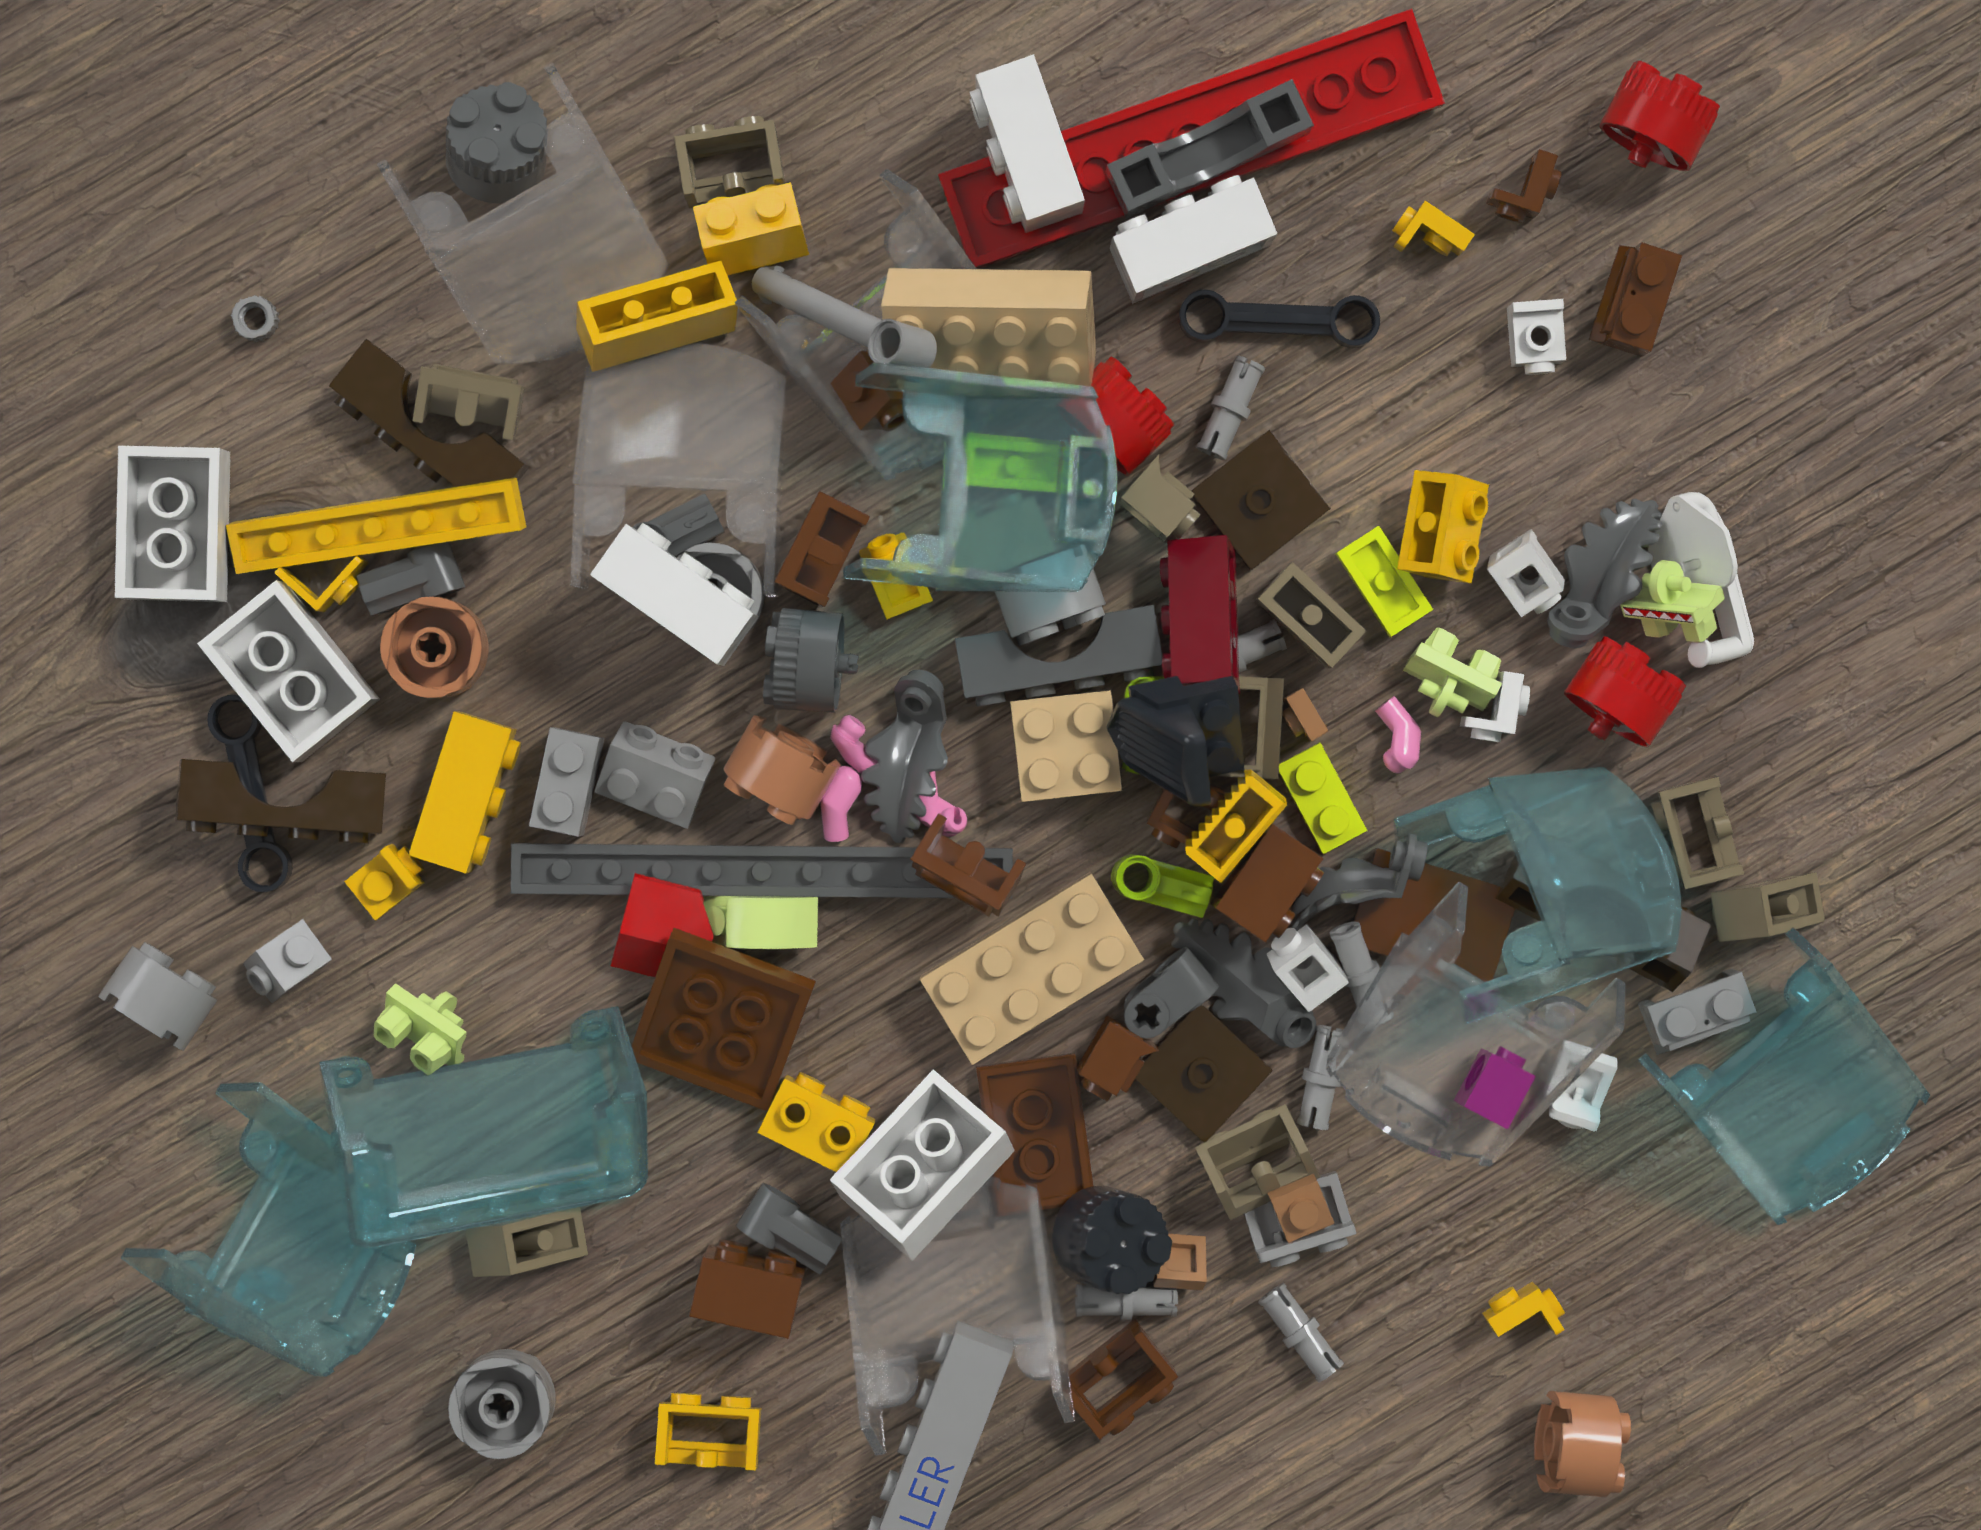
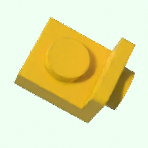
[1392,200,1475,256]
[859,533,933,620]
[344,844,425,921]

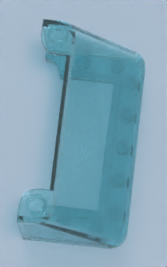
[319,1006,648,1248]

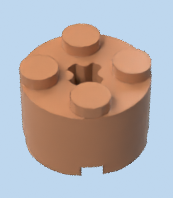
[380,597,489,698]
[723,715,841,825]
[1534,1391,1631,1497]

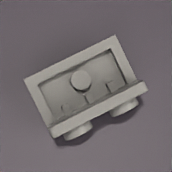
[595,722,715,829]
[1244,1171,1357,1267]

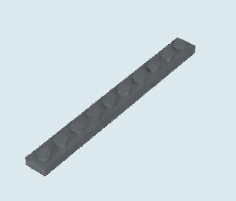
[511,843,1013,899]

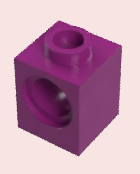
[1453,1046,1536,1130]

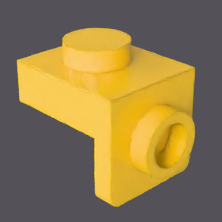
[1482,1282,1565,1337]

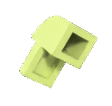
[703,896,818,949]

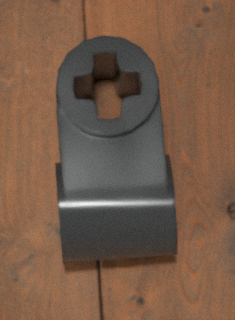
[1124,947,1219,1038]

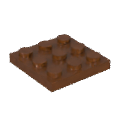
[627,928,816,1111]

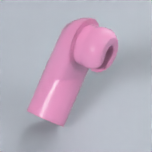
[1375,696,1421,774]
[830,715,878,774]
[820,766,862,842]
[916,771,967,837]

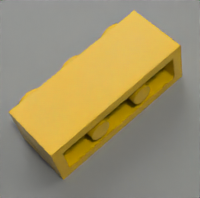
[576,261,738,372]
[409,711,521,873]

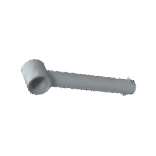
[752,266,937,375]

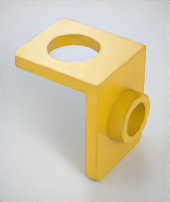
[274,556,369,612]

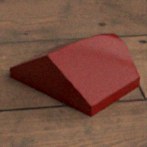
[610,873,714,977]

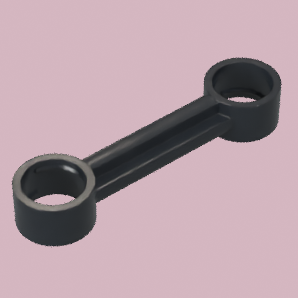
[1178,290,1380,348]
[207,695,293,892]

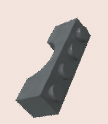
[1105,79,1314,219]
[955,605,1163,706]

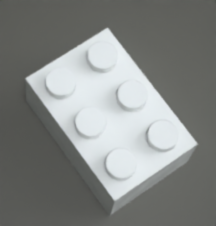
[969,54,1085,233]
[1110,175,1277,304]
[115,446,231,602]
[590,523,759,666]
[197,580,380,762]
[830,1070,1015,1261]

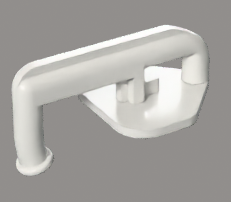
[1648,492,1754,668]

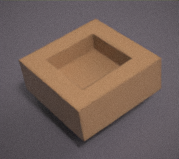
[1282,688,1328,742]
[1267,1173,1335,1243]
[1153,1234,1207,1291]

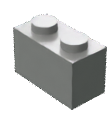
[529,727,605,837]

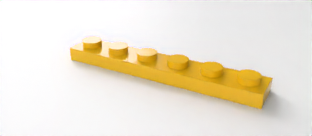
[226,478,527,574]

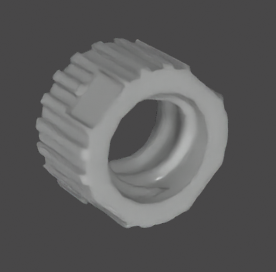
[231,295,280,342]

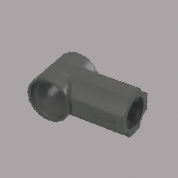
[633,493,725,557]
[357,542,465,616]
[736,1183,843,1274]

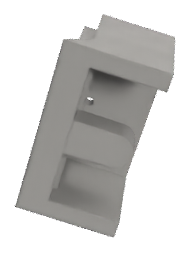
[1638,969,1756,1055]

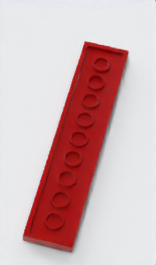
[938,9,1445,269]

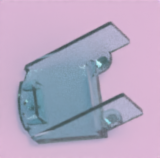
[843,362,1117,592]
[1393,767,1681,1024]
[1638,927,1930,1225]
[121,1082,420,1377]

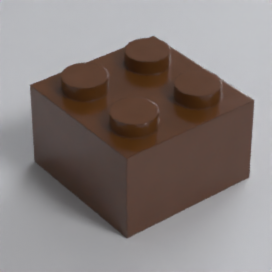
[1210,824,1324,942]
[689,1240,806,1339]

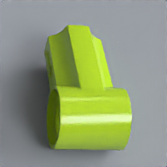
[1111,854,1214,918]

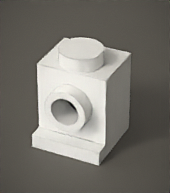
[1507,299,1566,375]
[1487,529,1565,617]
[1267,924,1349,1012]

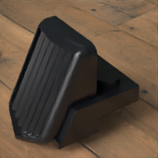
[1107,676,1244,807]

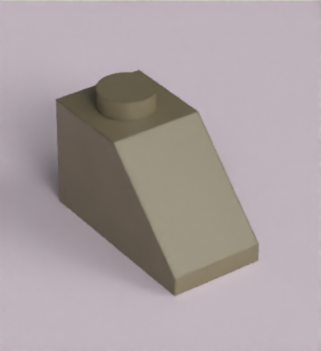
[1711,872,1825,942]
[465,1206,588,1277]

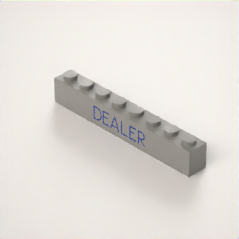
[867,1321,1014,1530]

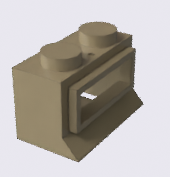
[674,116,785,208]
[412,364,525,440]
[1118,454,1200,542]
[1217,676,1284,779]
[1651,775,1744,890]
[1195,1104,1320,1221]

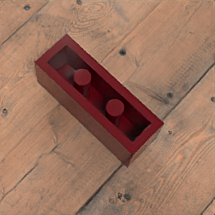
[1160,535,1240,694]

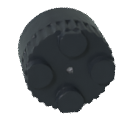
[1052,1186,1172,1294]

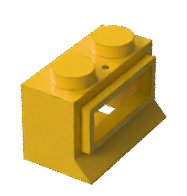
[655,1393,761,1471]

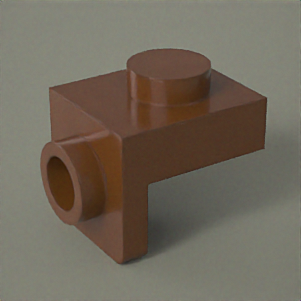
[1486,149,1562,223]
[830,351,920,431]

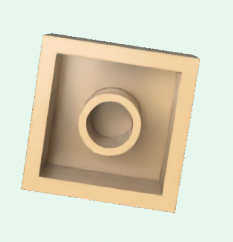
[1010,690,1122,802]

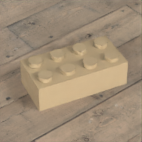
[881,268,1096,389]
[920,872,1144,1065]

